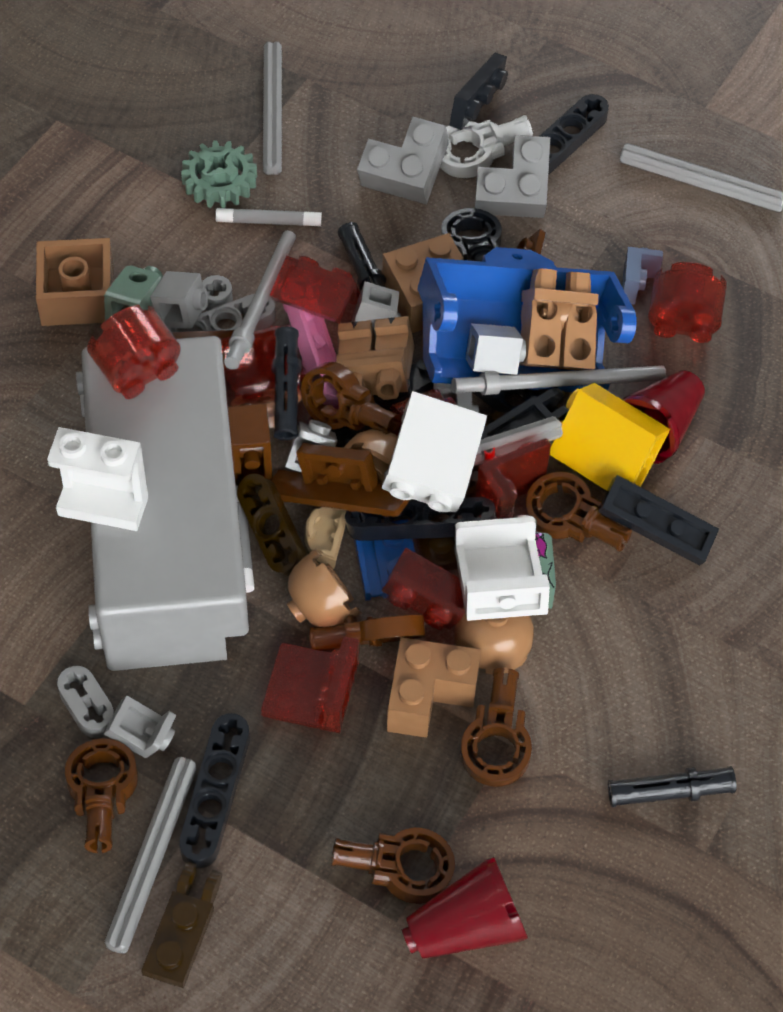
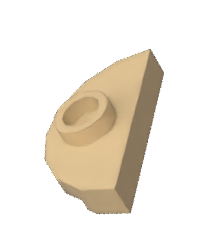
[304,507,347,569]

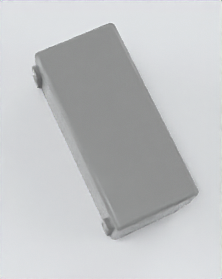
[76,336,249,671]

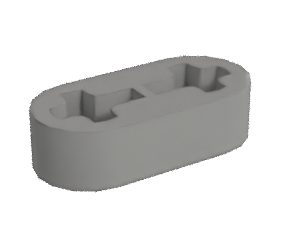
[57,666,114,738]

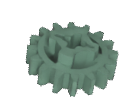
[181,140,257,208]

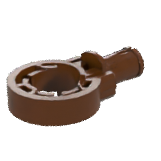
[301,362,401,434]
[526,472,632,552]
[309,615,426,655]
[461,668,532,787]
[65,738,138,853]
[331,828,455,904]

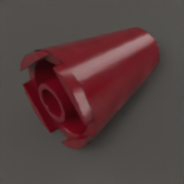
[622,370,705,464]
[401,857,528,959]

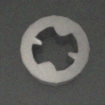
[202,275,233,310]

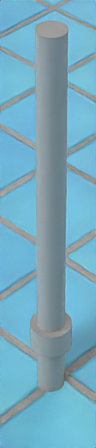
[224,230,296,369]
[451,365,666,395]

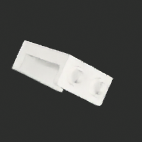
[382,391,487,512]
[47,427,148,531]
[455,517,550,621]

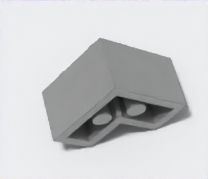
[357,117,449,205]
[475,135,550,218]

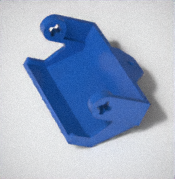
[417,247,637,392]

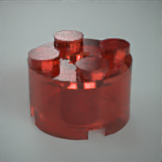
[648,262,727,343]
[87,305,181,399]

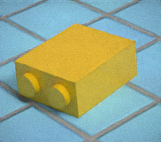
[548,383,670,491]

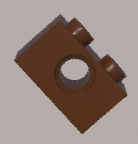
[228,403,273,486]

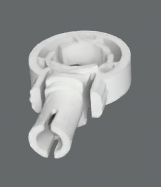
[440,115,533,178]

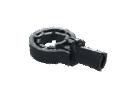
[441,208,502,262]

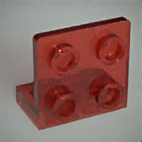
[270,255,360,324]
[220,324,308,400]
[476,438,551,519]
[381,548,466,630]
[261,636,359,733]

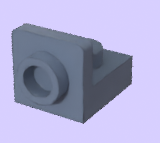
[622,247,663,304]

